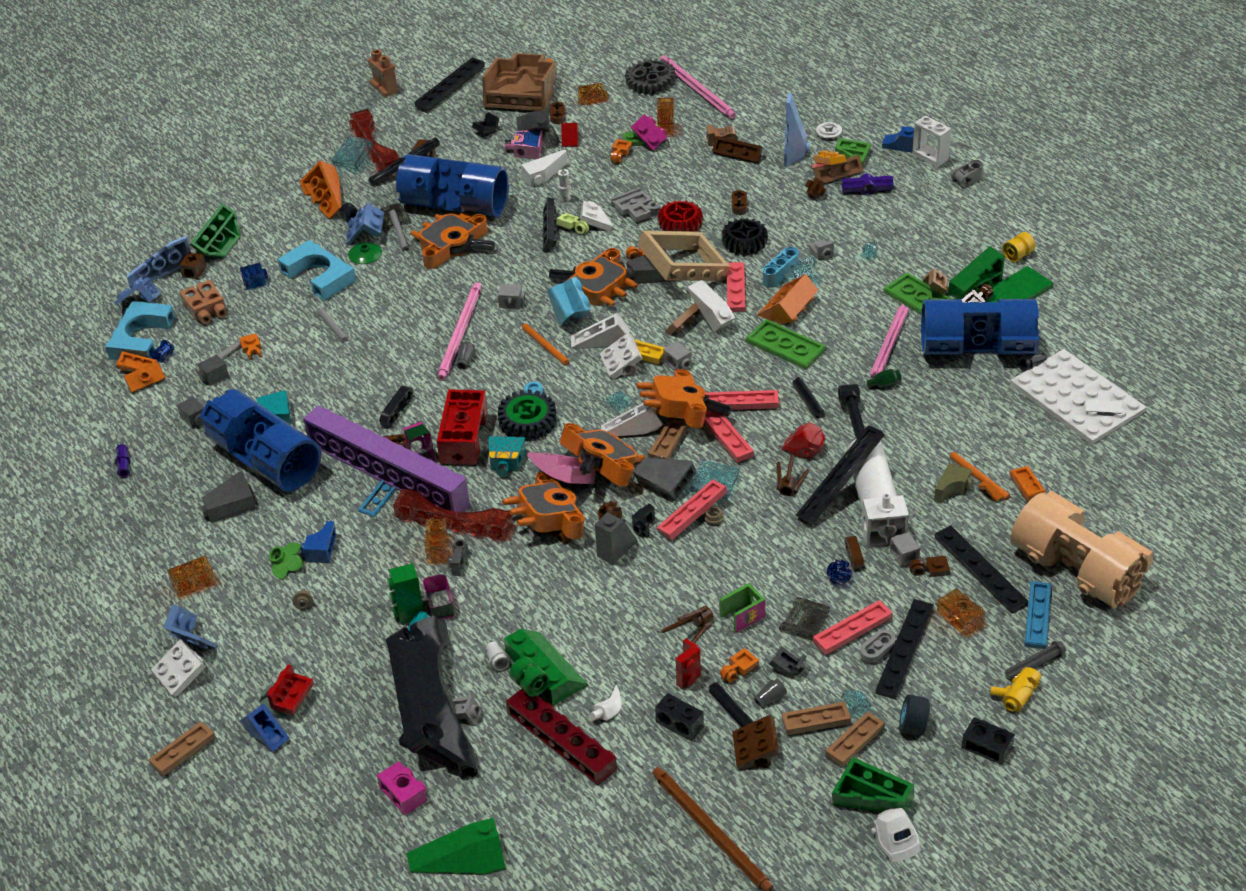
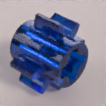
[827,559,852,586]

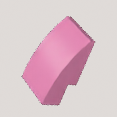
[527,452,596,484]

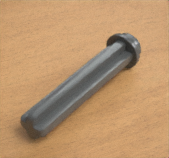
[1005,641,1066,681]

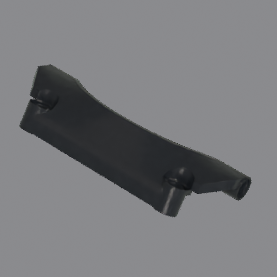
[386,615,478,779]

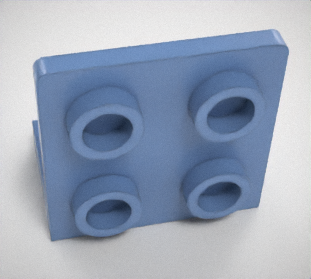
[114,277,161,305]
[163,604,217,649]

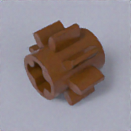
[805,177,827,198]
[598,501,622,520]

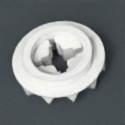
[816,122,842,140]

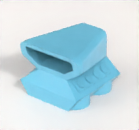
[547,277,591,326]

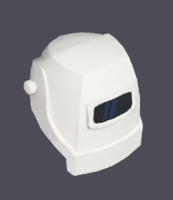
[871,808,921,862]

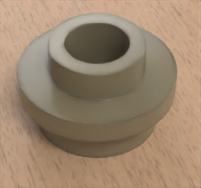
[704,506,724,525]
[293,590,313,609]

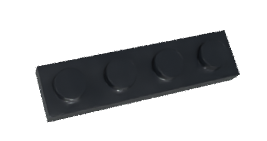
[543,197,557,252]

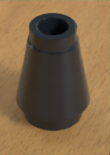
[1018,353,1047,371]

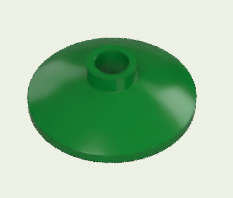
[348,243,382,264]

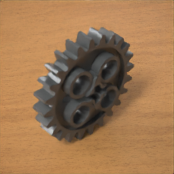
[625,58,676,94]

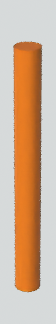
[522,323,570,366]
[949,452,1010,500]

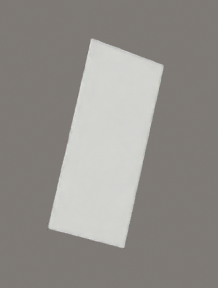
[1085,399,1123,413]

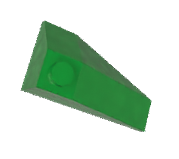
[406,818,506,875]

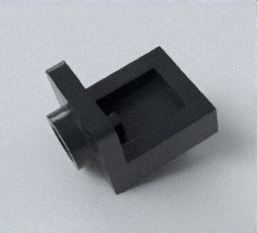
[472,112,499,135]
[632,503,655,538]
[769,646,807,678]

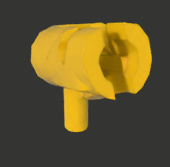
[990,667,1041,712]

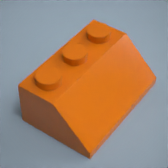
[757,273,818,325]

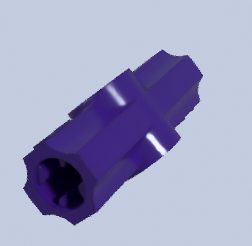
[841,173,893,195]

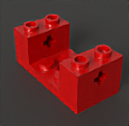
[437,389,488,465]

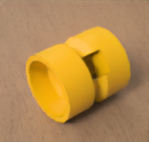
[1002,232,1036,263]

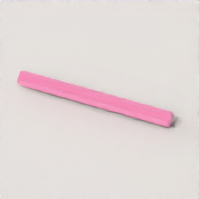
[870,305,909,377]

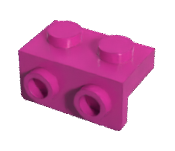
[631,114,667,151]

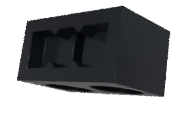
[655,693,704,742]
[961,717,1015,765]

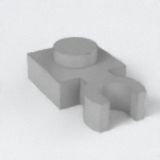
[628,201,660,223]

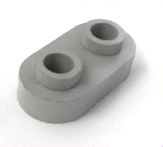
[860,630,896,663]

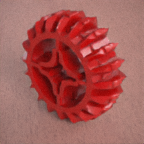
[657,200,703,232]

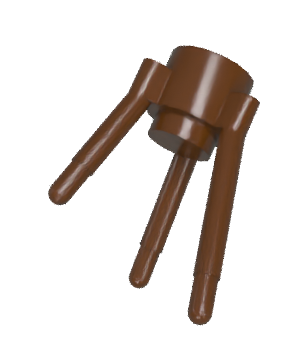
[776,455,809,496]
[661,606,714,643]

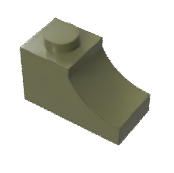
[934,463,973,503]

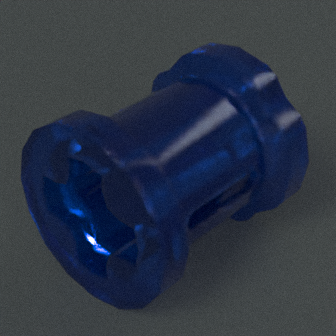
[151,340,175,363]

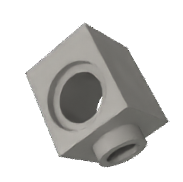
[498,284,525,309]
[663,341,692,370]
[890,532,920,567]

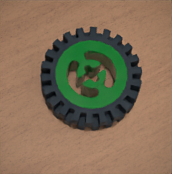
[498,389,557,441]

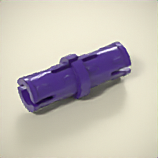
[115,444,131,478]

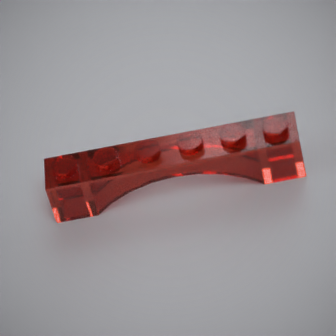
[349,109,400,172]
[393,489,514,541]

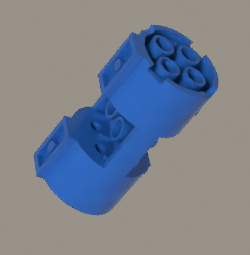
[396,154,510,217]
[921,299,1039,355]
[199,389,322,492]

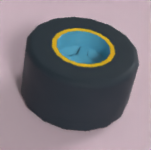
[899,694,930,737]

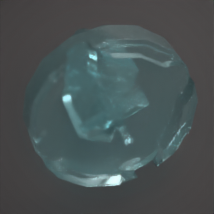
[783,257,817,286]

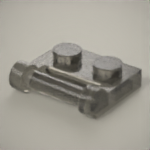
[380,203,410,231]
[779,597,830,641]

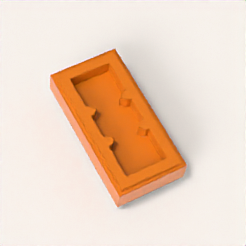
[116,351,157,372]
[124,362,165,393]
[1009,466,1046,501]

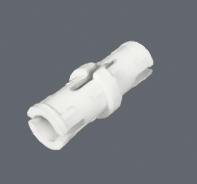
[558,169,571,202]

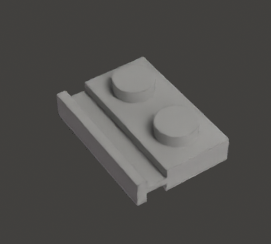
[611,187,652,216]

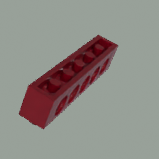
[506,689,617,786]

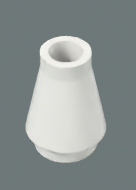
[486,642,510,671]

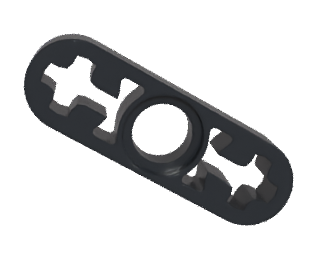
[379,385,413,428]

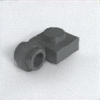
[448,539,468,576]

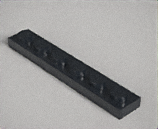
[414,57,485,112]
[796,425,885,526]
[934,525,1028,614]
[875,599,934,700]

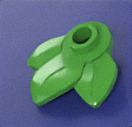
[269,542,303,580]

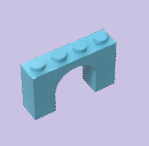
[277,240,356,301]
[105,301,175,360]

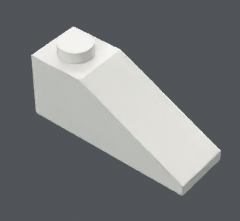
[521,150,567,187]
[687,280,735,332]
[571,313,629,349]
[601,399,663,436]

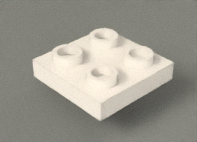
[600,332,643,379]
[151,639,206,697]

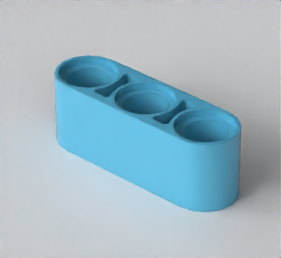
[763,247,799,287]

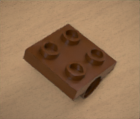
[732,714,779,770]

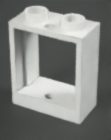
[912,116,951,167]

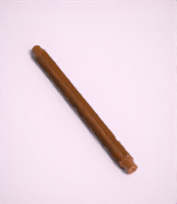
[652,767,774,891]

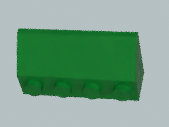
[504,628,588,706]

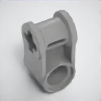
[951,160,983,188]

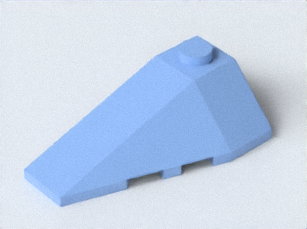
[784,93,810,166]
[126,236,191,289]

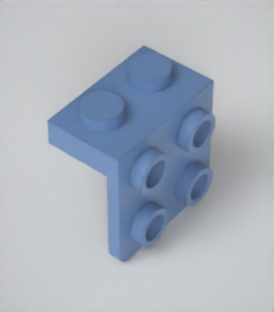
[345,203,384,245]

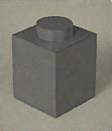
[198,355,229,386]
[177,397,204,428]

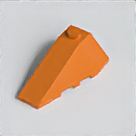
[299,160,341,219]

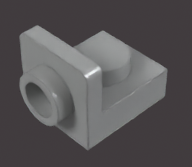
[809,240,834,260]
[450,696,482,726]

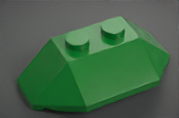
[189,203,240,258]

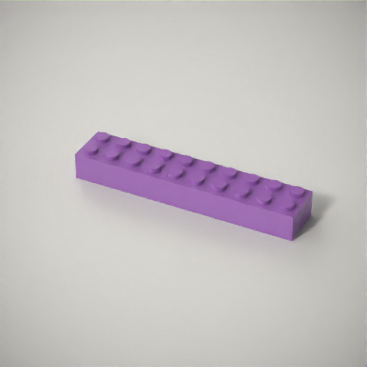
[303,405,470,520]

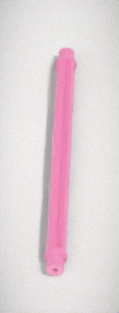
[660,55,736,119]
[437,282,481,381]

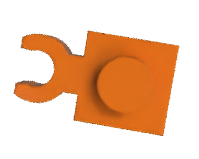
[239,333,261,360]

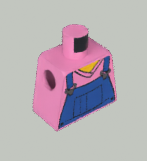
[505,129,543,160]

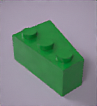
[948,246,1005,300]
[387,563,424,625]
[832,757,914,812]

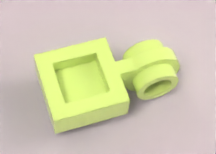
[556,213,589,234]

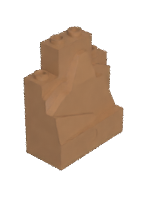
[482,53,557,111]

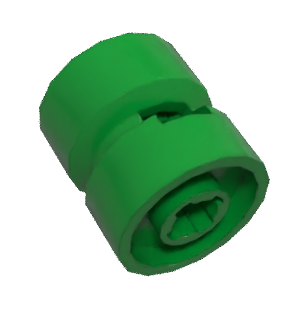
[509,656,550,697]

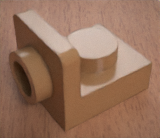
[923,268,948,295]

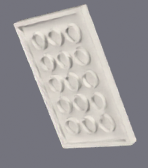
[1010,349,1147,445]

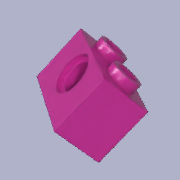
[377,761,427,816]

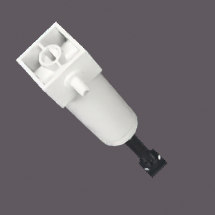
[838,384,909,547]

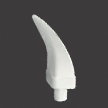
[590,685,622,721]

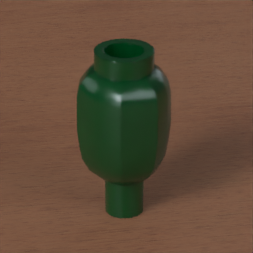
[867,369,901,389]

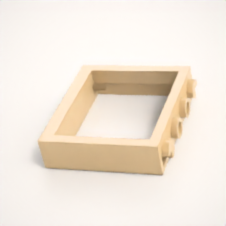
[638,231,730,281]

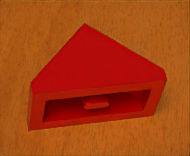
[561,123,579,147]

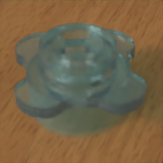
[861,241,878,258]

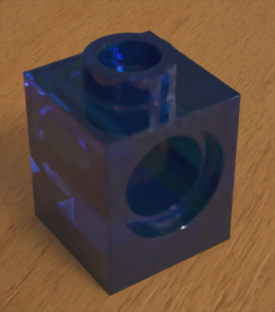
[240,262,268,290]

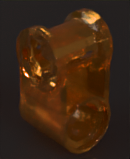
[578,83,609,105]

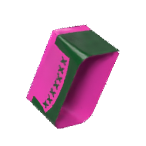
[403,422,435,461]
[423,574,454,620]

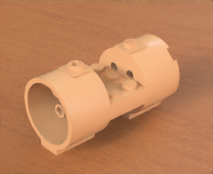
[1011,490,1153,609]

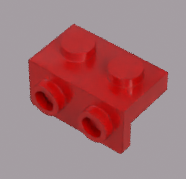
[675,638,701,689]
[267,664,314,715]

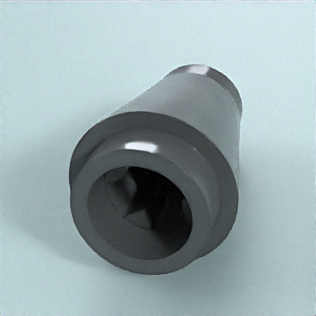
[457,342,476,369]
[754,679,787,708]

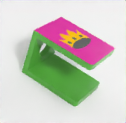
[719,583,765,632]

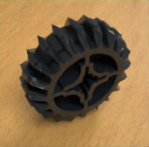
[722,217,768,255]

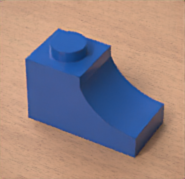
[882,126,914,153]
[301,521,337,563]
[240,704,289,752]

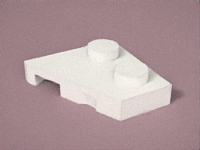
[580,201,613,231]

